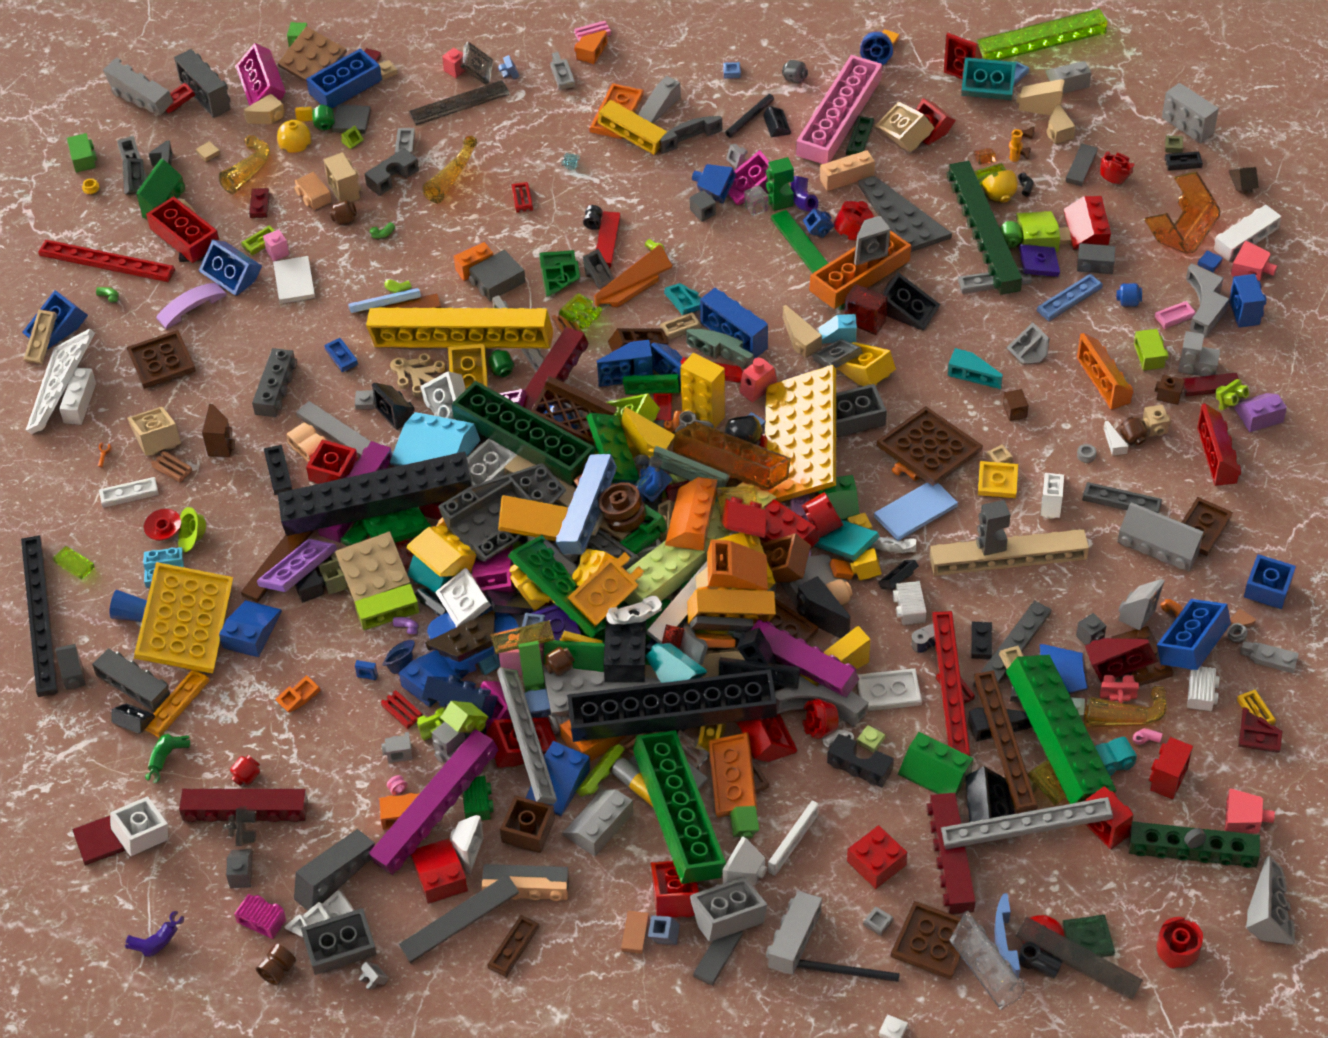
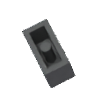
[1077,243,1115,274]

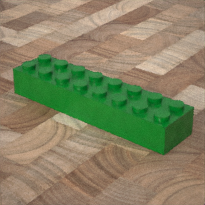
[1006,654,1117,804]
[633,730,726,884]

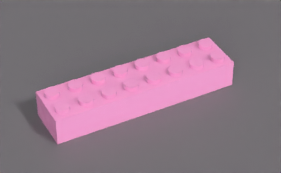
[796,55,882,164]

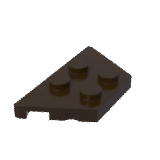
[425,610,496,662]

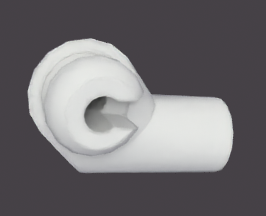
[822,729,854,747]

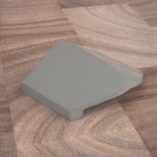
[1006,322,1050,364]

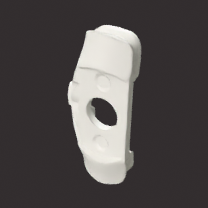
[870,537,916,553]
[606,596,662,624]

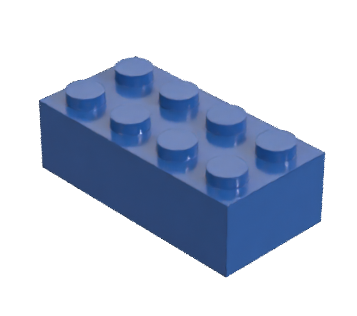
[306,48,382,108]
[700,288,768,359]
[1157,599,1231,670]

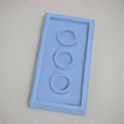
[874,482,958,541]

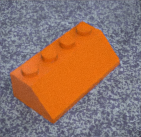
[1077,333,1134,410]
[665,477,717,551]

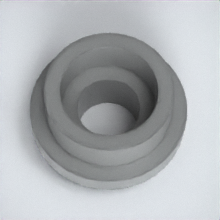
[1227,623,1248,642]

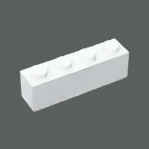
[1214,205,1281,262]

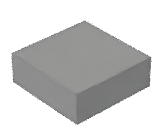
[863,906,893,936]

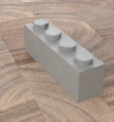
[766,891,822,975]

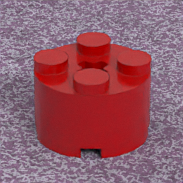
[834,201,874,241]
[801,492,843,538]
[1156,917,1203,969]

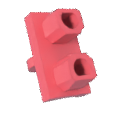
[1100,675,1139,707]

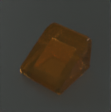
[974,148,996,165]

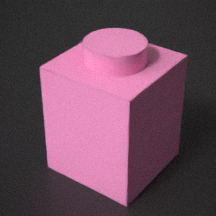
[263,229,289,261]

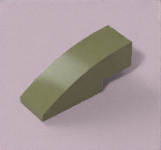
[317,553,348,595]

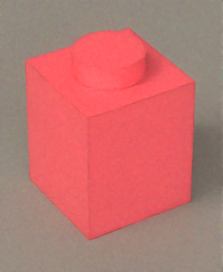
[442,48,467,78]

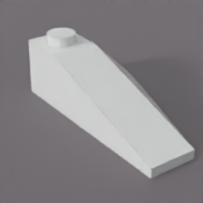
[420,371,466,420]

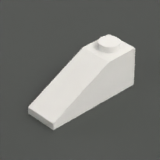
[1041,473,1064,519]

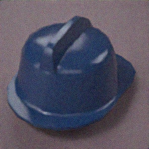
[382,640,415,675]

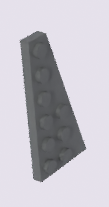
[858,176,952,252]

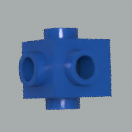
[803,208,834,238]

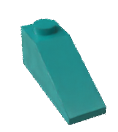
[947,348,1003,389]

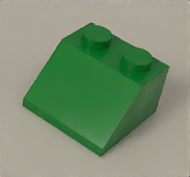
[815,475,860,521]

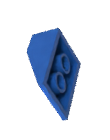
[22,290,88,350]
[219,600,282,658]
[399,650,469,708]
[526,741,591,817]

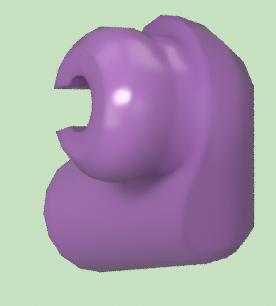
[393,617,419,634]

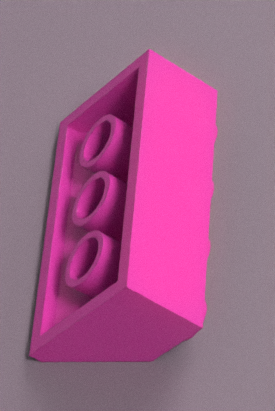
[236,43,286,106]

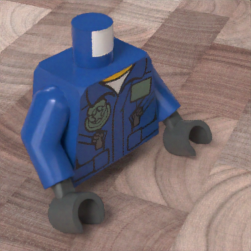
[634,455,673,502]

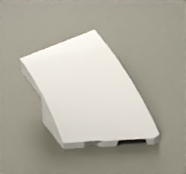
[284,890,354,937]

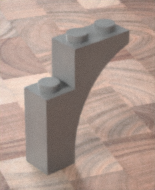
[1186,263,1229,338]
[775,676,869,727]

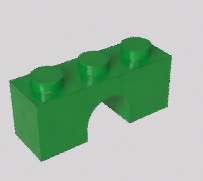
[766,157,794,211]

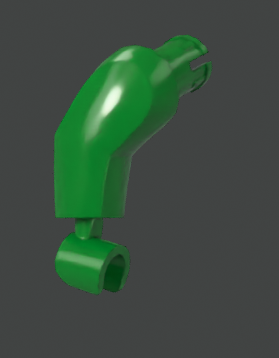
[145,734,190,783]

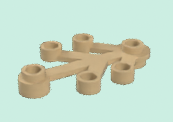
[390,353,445,397]

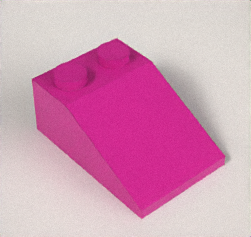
[728,150,769,205]

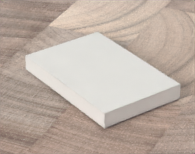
[273,256,315,304]
[436,568,491,627]
[857,668,922,711]

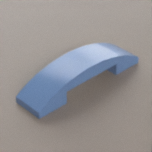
[994,893,1020,980]

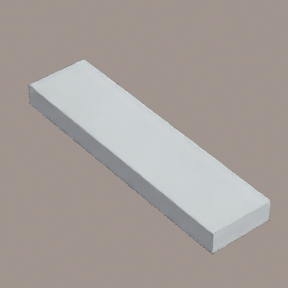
[768,801,819,876]

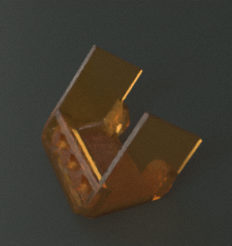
[1144,172,1221,254]

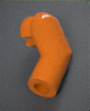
[663,411,682,433]
[892,462,920,481]
[1160,599,1183,618]

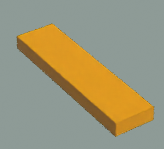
[145,670,210,738]

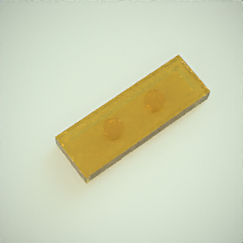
[491,621,554,654]

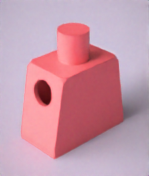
[1231,241,1277,281]
[740,358,777,403]
[1225,789,1275,833]

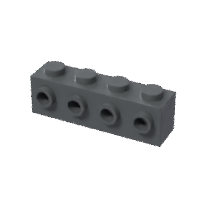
[252,348,297,417]

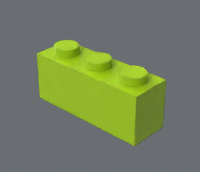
[354,584,419,631]

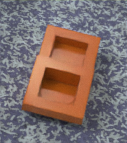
[275,675,321,713]

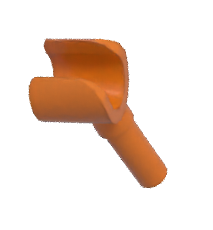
[98,442,112,467]

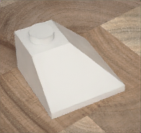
[450,815,484,873]
[723,837,767,885]

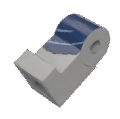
[912,624,936,653]

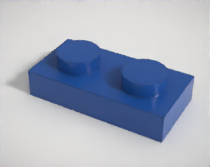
[324,338,358,372]

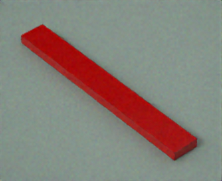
[38,239,175,282]
[932,611,971,756]

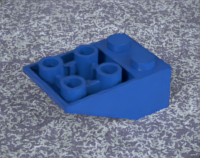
[597,340,653,387]

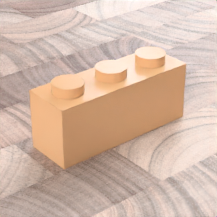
[820,150,875,191]

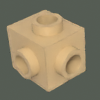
[1142,404,1171,436]

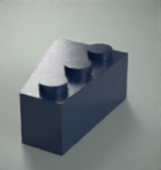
[421,674,498,719]

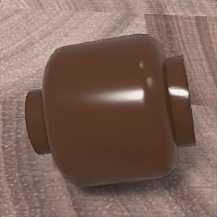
[330,200,357,225]
[1120,417,1148,446]
[544,647,575,677]

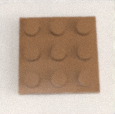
[277,26,347,82]

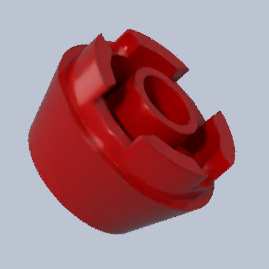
[1100,151,1135,184]
[802,698,839,739]

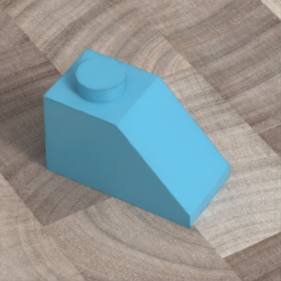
[819,314,857,344]

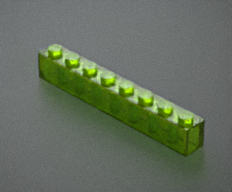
[977,8,1108,60]

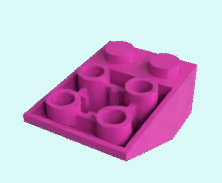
[472,545,516,594]

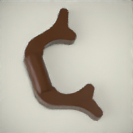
[1020,127,1035,160]

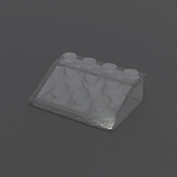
[950,911,1026,1010]

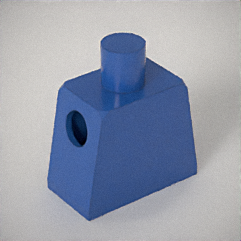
[692,164,736,204]

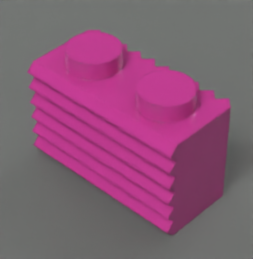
[234,894,286,939]

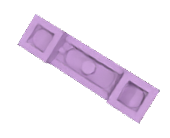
[156,283,227,329]

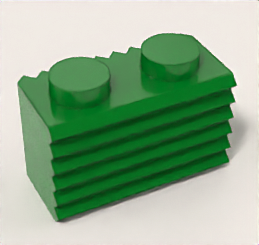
[462,775,494,821]

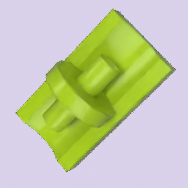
[1216,379,1250,410]
[417,707,445,741]

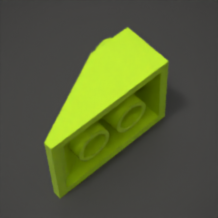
[1016,211,1060,252]
[606,393,660,433]

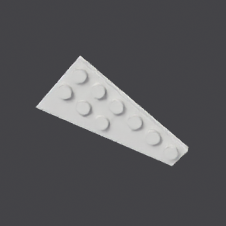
[26,329,95,435]

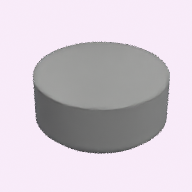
[1077,444,1097,463]

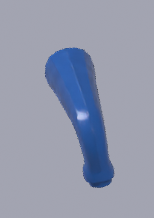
[109,590,147,622]

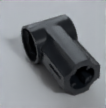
[1018,942,1063,979]

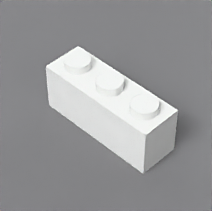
[59,368,96,425]

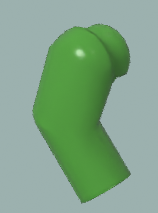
[96,287,119,302]

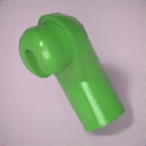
[369,222,396,239]

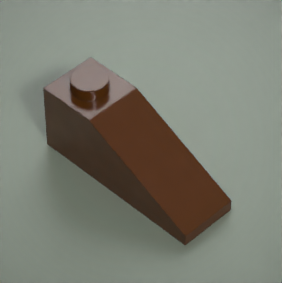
[608,328,669,352]

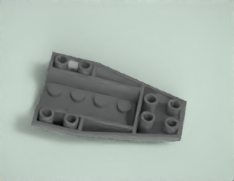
[438,463,566,561]

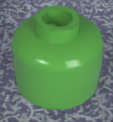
[1000,221,1023,248]

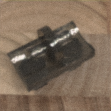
[223,806,257,846]

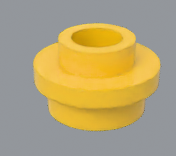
[82,178,100,194]

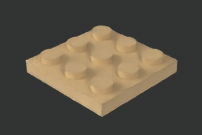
[335,532,410,601]

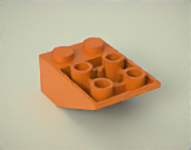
[707,539,768,590]

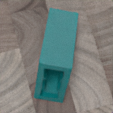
[645,643,707,683]

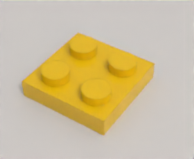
[978,461,1018,498]

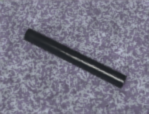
[725,94,774,138]

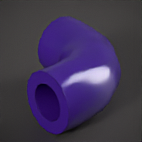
[791,176,818,212]

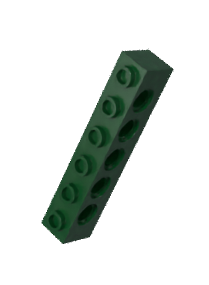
[1129,821,1260,868]

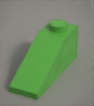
[518,641,545,692]

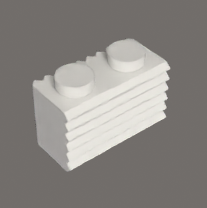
[893,581,926,625]
[1187,666,1220,711]

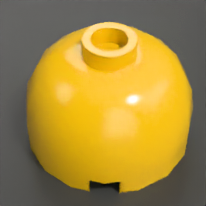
[277,120,311,153]
[982,170,1018,203]

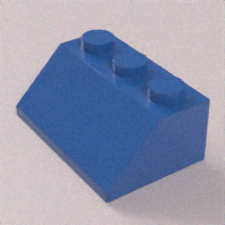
[199,240,262,296]
[651,342,683,391]

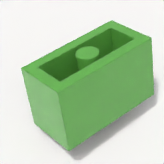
[67,133,97,173]

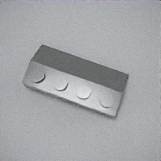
[1117,502,1203,572]

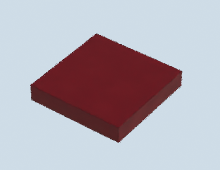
[72,815,125,865]

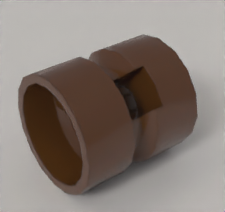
[255,944,296,985]

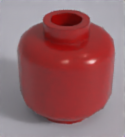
[230,755,261,786]

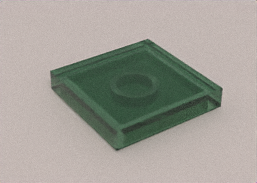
[1062,914,1115,962]

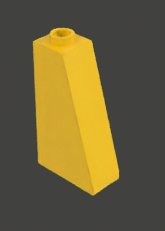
[800,626,871,687]

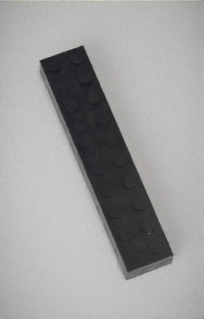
[278,451,473,536]
[567,670,777,742]

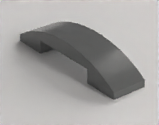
[660,116,723,154]
[679,621,708,665]

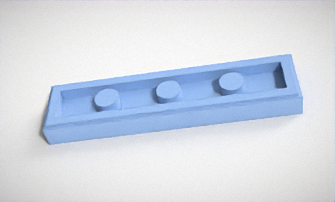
[348,288,421,313]

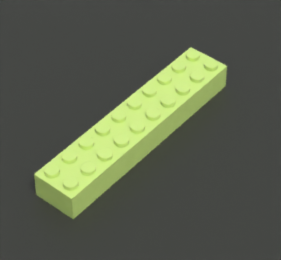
[624,478,776,605]

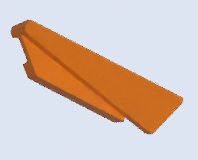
[594,244,672,307]

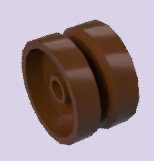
[598,482,647,532]

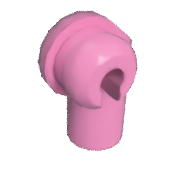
[1132,728,1163,745]

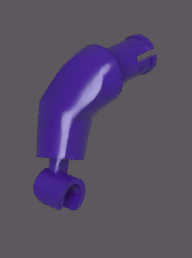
[125,911,185,957]

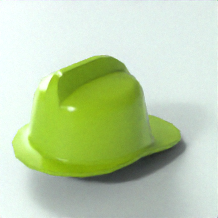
[178,507,206,553]

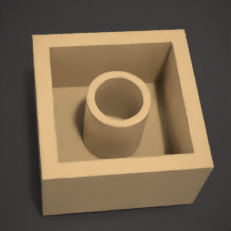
[323,152,361,202]

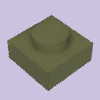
[1165,135,1183,153]

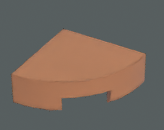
[1229,609,1256,627]

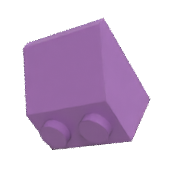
[1233,393,1287,432]

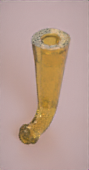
[219,135,270,194]
[422,136,477,204]
[1084,686,1167,727]

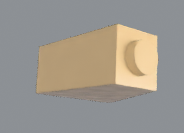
[1016,79,1064,115]

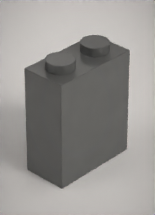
[469,249,526,301]

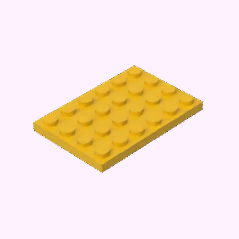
[134,562,233,674]

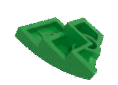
[539,250,580,297]

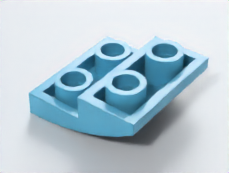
[143,547,184,588]

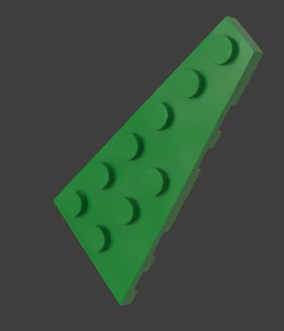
[508,535,606,638]

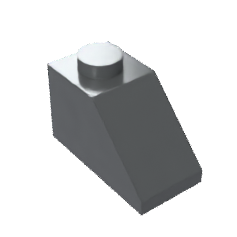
[55,644,86,690]
[226,849,253,888]

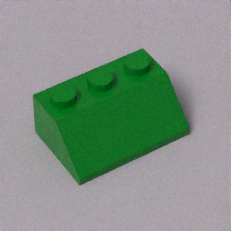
[136,159,185,219]
[544,640,605,682]
[898,732,974,796]

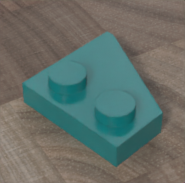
[664,283,701,315]

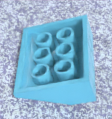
[390,412,481,466]

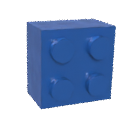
[1229,274,1267,328]
[1244,554,1296,609]

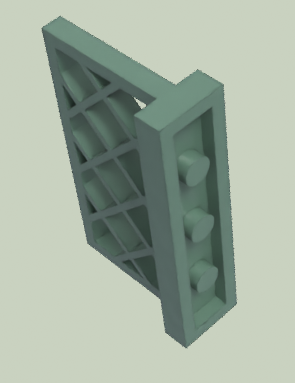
[654,446,730,494]

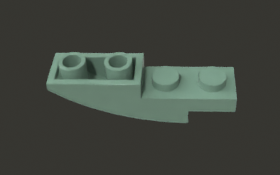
[686,329,754,369]

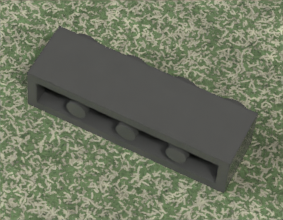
[92,648,170,712]

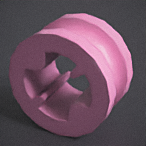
[387,775,408,795]

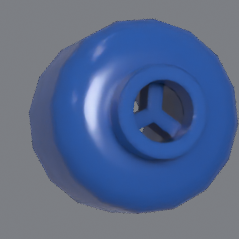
[1116,283,1142,307]

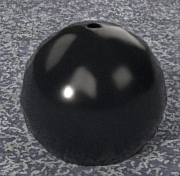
[725,415,762,449]

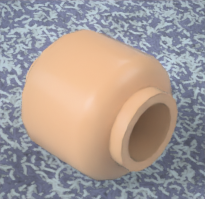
[825,579,853,605]

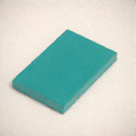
[814,520,880,560]

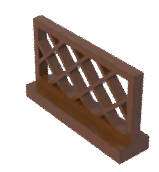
[531,376,617,446]

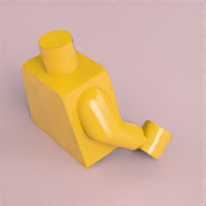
[509,564,555,611]

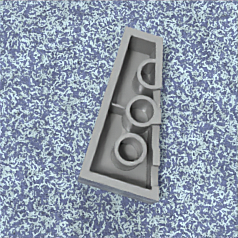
[103,57,173,115]

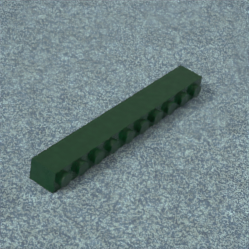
[947,161,1022,295]

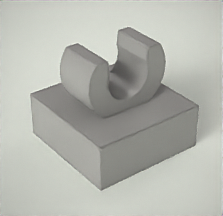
[726,144,748,169]
[359,962,390,990]

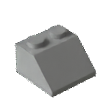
[1045,61,1091,93]
[854,216,891,265]
[1118,579,1165,630]

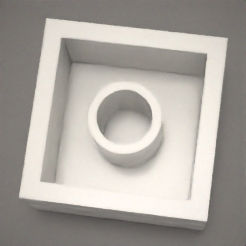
[110,796,168,856]

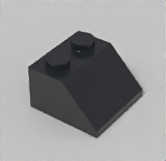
[372,383,415,430]

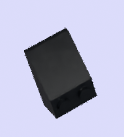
[872,272,941,331]
[796,576,851,639]

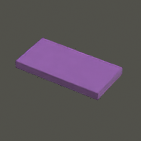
[257,539,337,592]

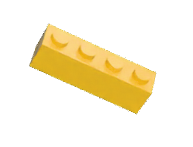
[598,100,667,155]

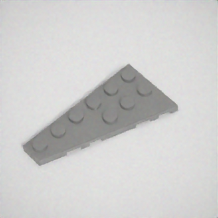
[542,665,661,717]

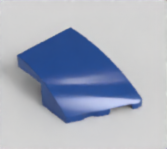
[1040,644,1088,694]

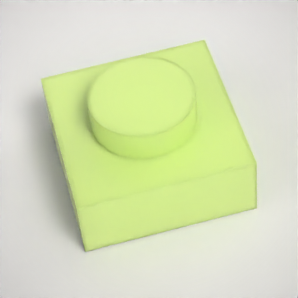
[857,725,885,753]

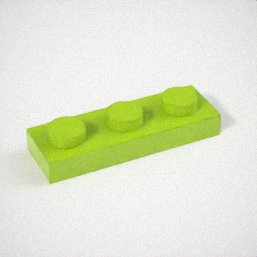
[576,744,625,797]

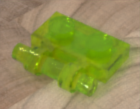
[558,293,603,329]

